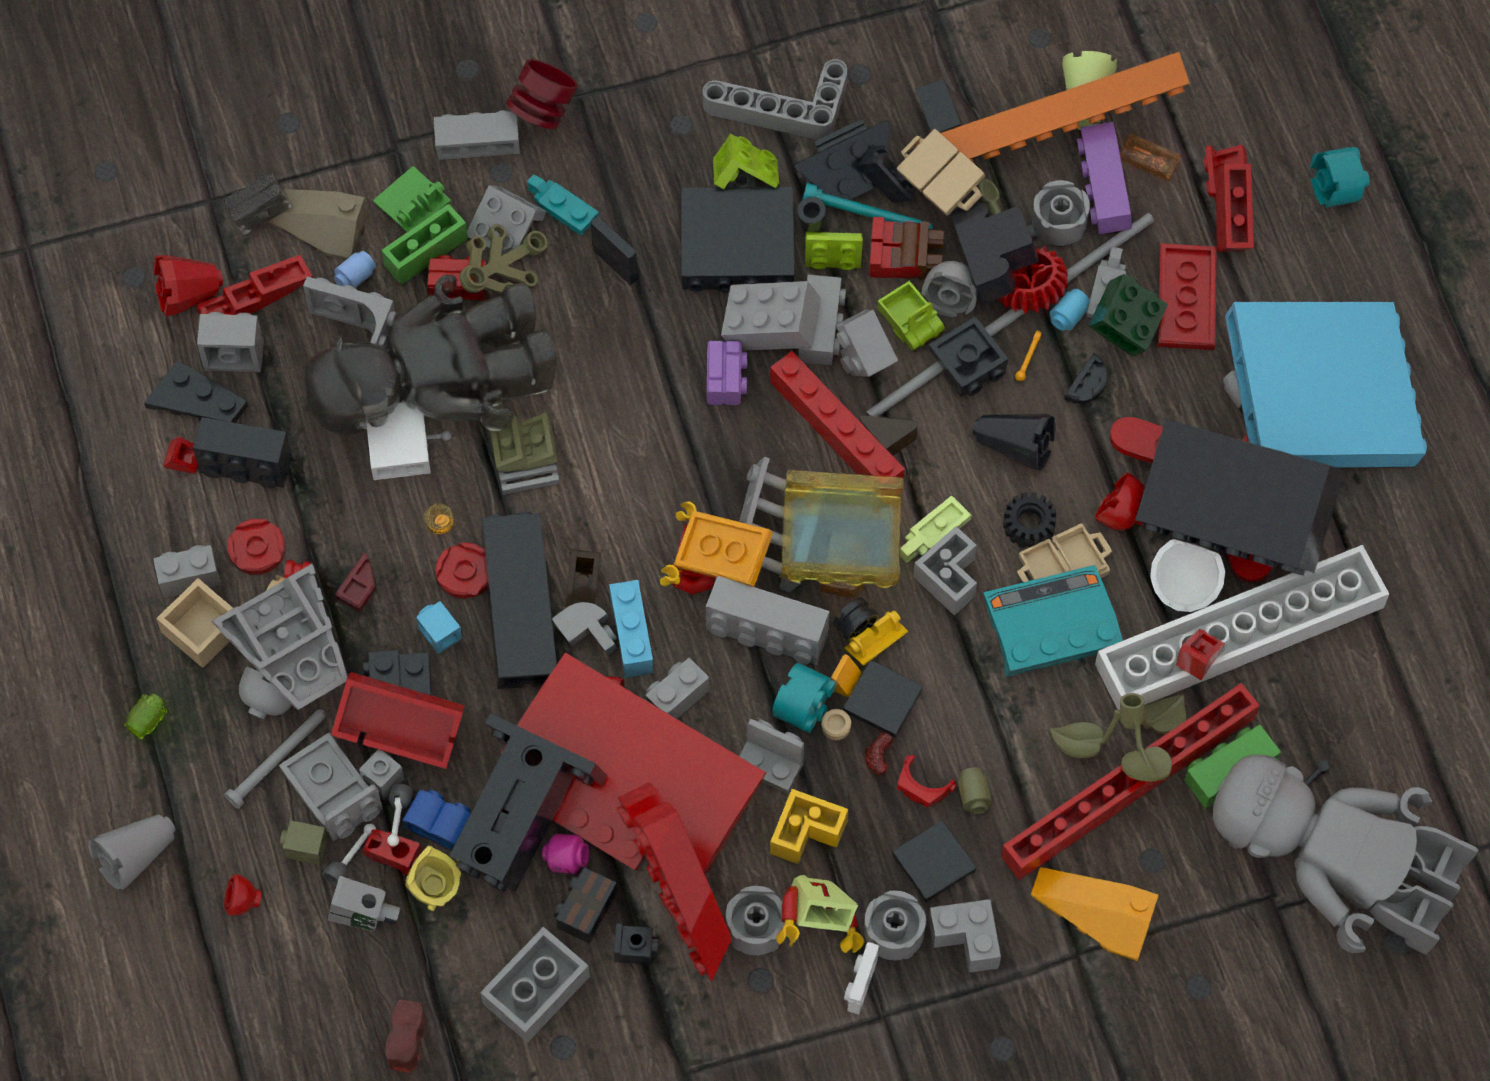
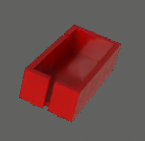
[331,672,465,769]

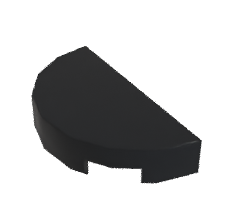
[1064,353,1108,403]

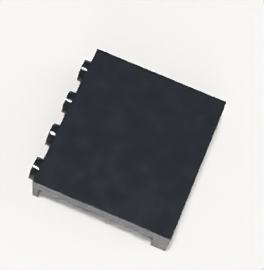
[681,187,794,292]

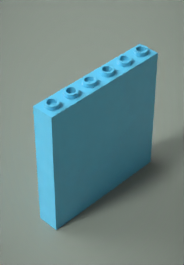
[1225,302,1427,467]

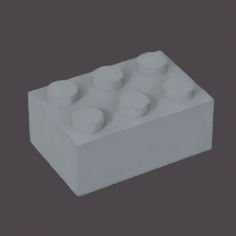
[721,281,821,351]
[480,927,590,1043]

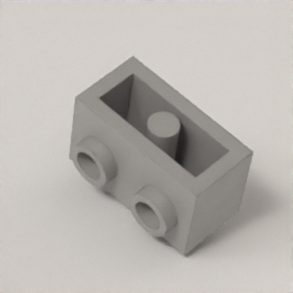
[153,545,221,598]
[645,658,710,719]

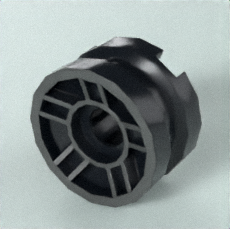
[833,597,879,642]

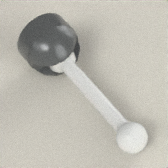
[387,784,413,846]
[322,824,376,887]

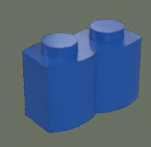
[403,790,471,851]

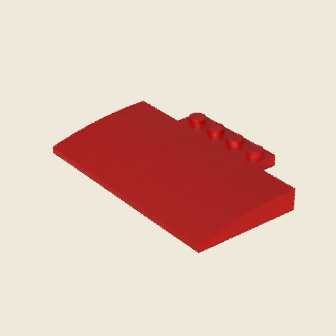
[501,653,766,876]

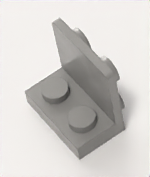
[467,185,547,255]
[739,719,804,794]

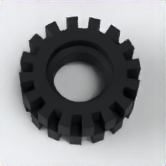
[1003,492,1057,548]

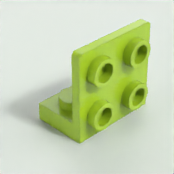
[713,133,779,189]
[805,232,863,270]

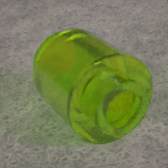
[124,693,167,739]

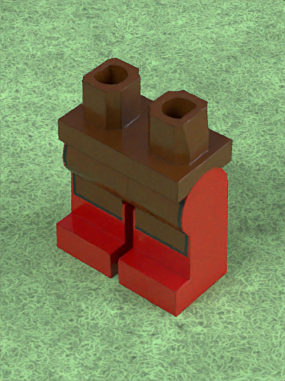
[870,217,944,279]

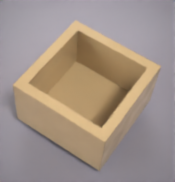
[156,578,233,668]

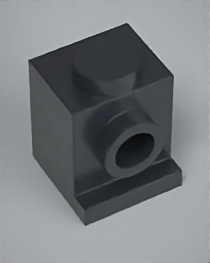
[614,923,659,964]

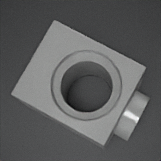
[359,749,404,800]

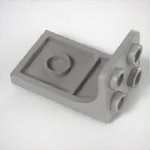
[303,277,400,373]
[279,733,383,842]

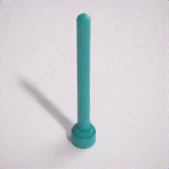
[802,183,933,229]

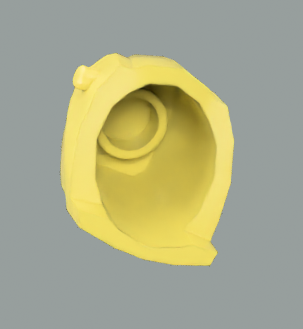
[405,846,461,911]

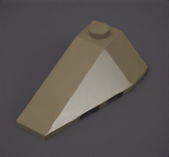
[252,188,367,260]

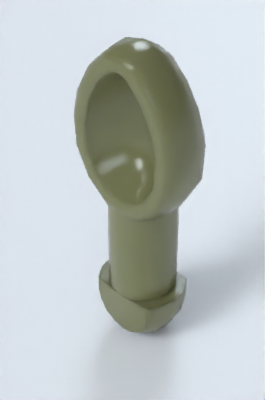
[978,179,1002,216]

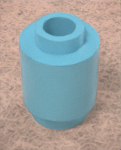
[1050,289,1090,331]

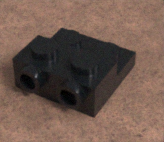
[928,316,1008,397]
[363,650,431,695]

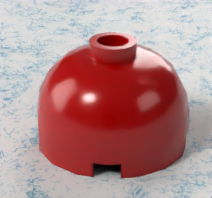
[1095,472,1145,531]

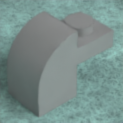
[552,602,618,655]

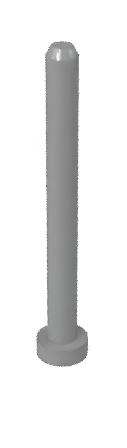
[224,709,326,809]

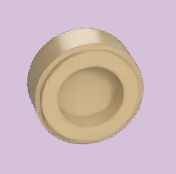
[821,709,851,740]

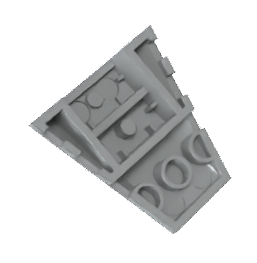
[211,564,348,710]

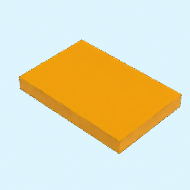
[674,511,773,587]

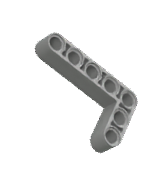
[703,59,847,140]

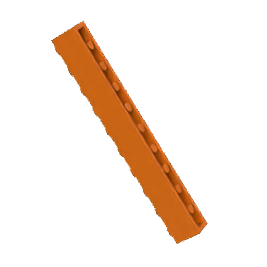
[915,52,1190,163]

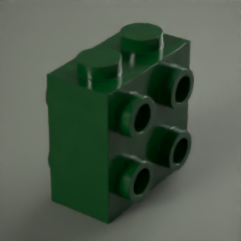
[1088,274,1168,356]

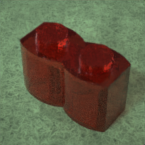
[385,1000,426,1072]

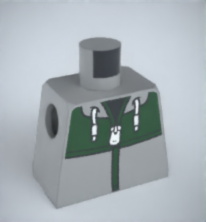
[328,876,401,931]

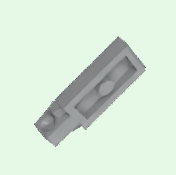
[1086,247,1126,319]

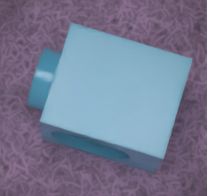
[416,601,462,654]

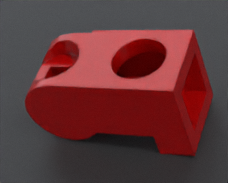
[362,829,423,876]

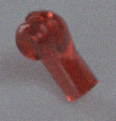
[865,732,894,775]

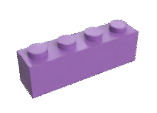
[1077,122,1132,234]

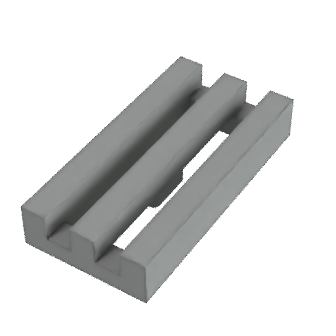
[498,463,560,495]

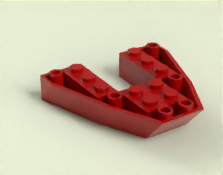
[616,782,732,982]

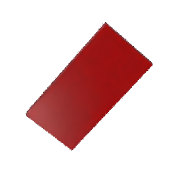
[1158,243,1216,350]

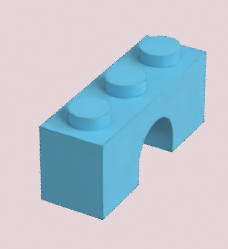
[609,580,654,678]

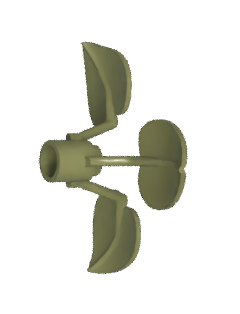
[1050,693,1186,781]

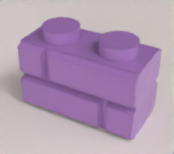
[707,341,747,405]

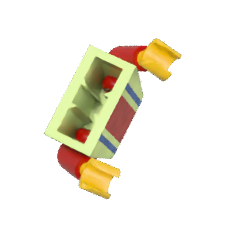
[776,875,864,953]

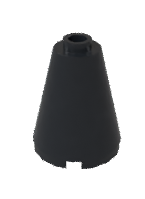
[973,414,1056,471]

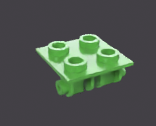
[373,166,451,232]

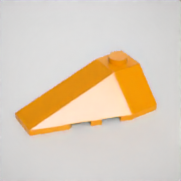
[1031,867,1158,961]

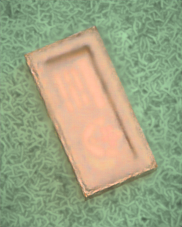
[1120,133,1181,181]

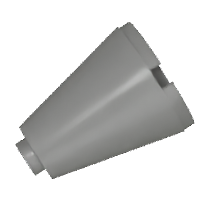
[88,814,176,890]

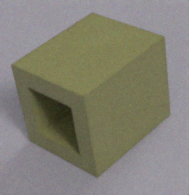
[280,820,328,865]

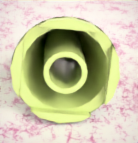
[1062,51,1117,130]

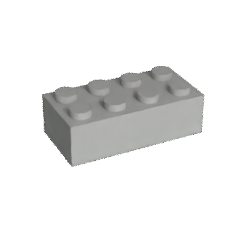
[706,576,830,665]

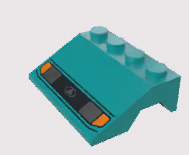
[983,565,1123,677]

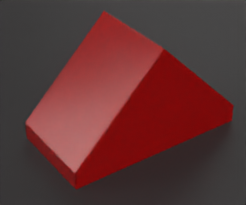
[1176,629,1225,680]

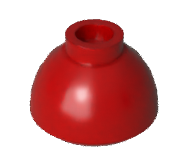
[224,874,261,916]

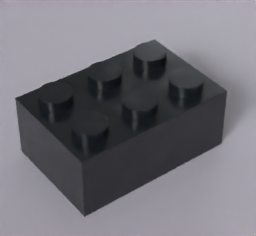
[193,417,292,488]

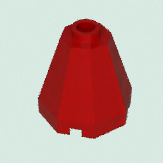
[153,255,223,316]

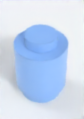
[334,251,376,288]

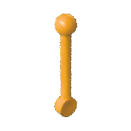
[1015,330,1042,382]

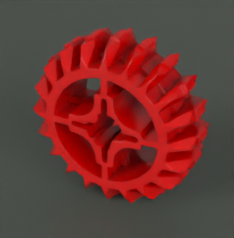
[998,244,1068,314]

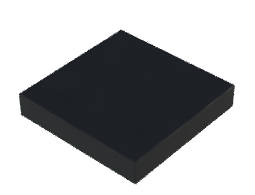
[591,217,638,286]
[843,660,923,738]
[892,821,976,902]

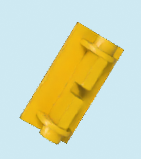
[844,610,908,666]

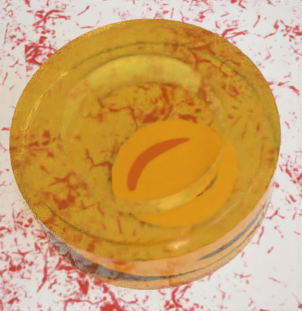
[424,504,454,534]

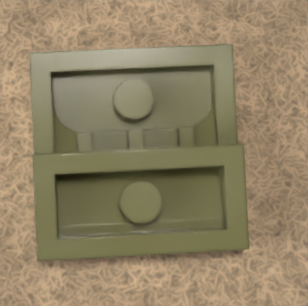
[490,413,558,471]

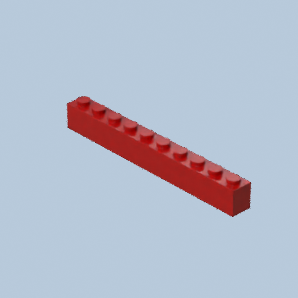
[1001,683,1260,880]

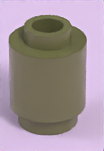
[958,767,993,814]

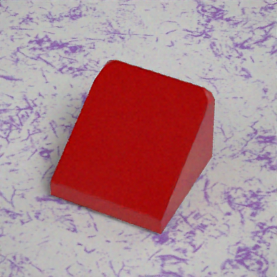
[163,436,198,474]

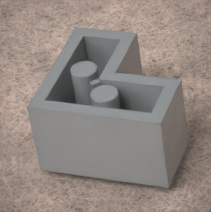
[835,310,898,377]
[913,526,977,616]
[928,899,1001,972]

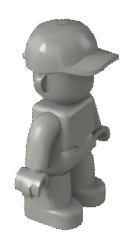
[1212,754,1478,955]

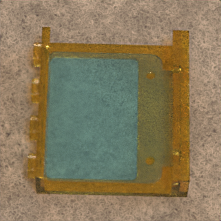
[781,470,904,588]

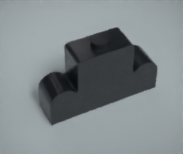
[950,201,1039,304]

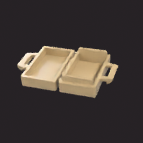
[897,129,985,216]
[1017,523,1112,582]

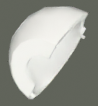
[1150,539,1225,612]

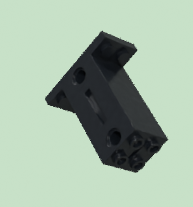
[449,713,607,892]

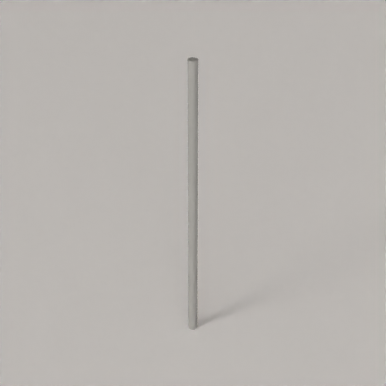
[865,213,1154,417]

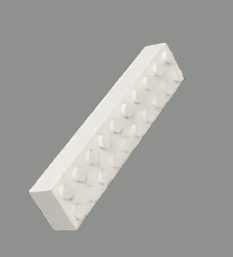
[1095,545,1389,710]

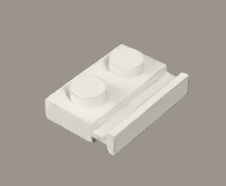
[844,942,879,1015]

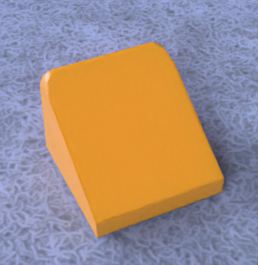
[831,654,862,698]

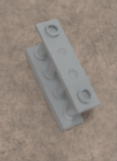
[739,457,827,593]

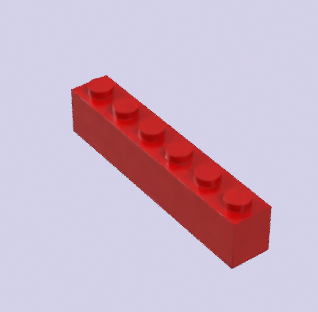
[770,351,905,500]

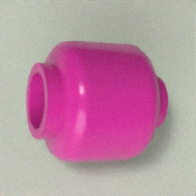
[542,833,589,874]

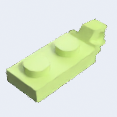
[899,496,972,563]

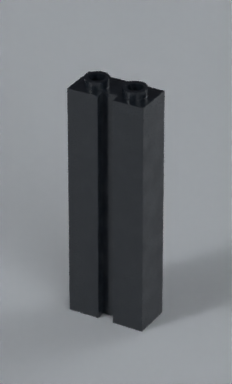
[481,511,557,689]

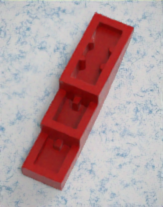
[197,255,313,315]

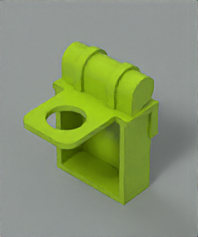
[877,281,945,351]

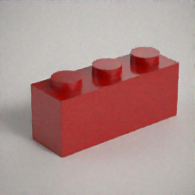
[1215,164,1254,252]

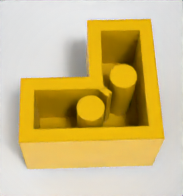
[770,789,848,864]

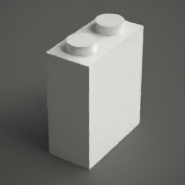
[365,399,431,480]

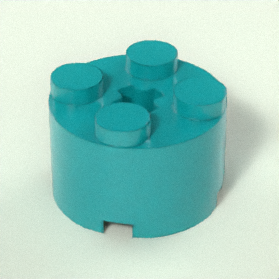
[1310,147,1370,208]
[772,663,837,733]

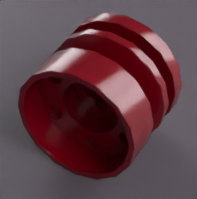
[506,59,578,129]

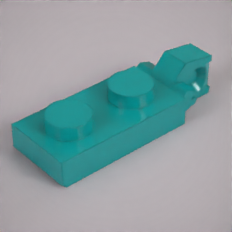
[527,174,599,236]

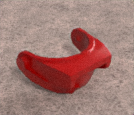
[897,754,957,808]

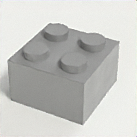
[197,312,264,372]

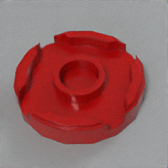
[227,519,286,575]
[435,542,487,599]

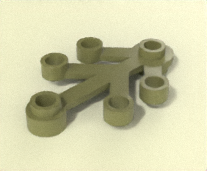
[459,224,548,302]

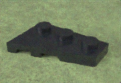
[144,360,248,423]

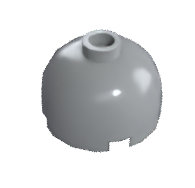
[921,261,979,317]
[239,666,292,719]

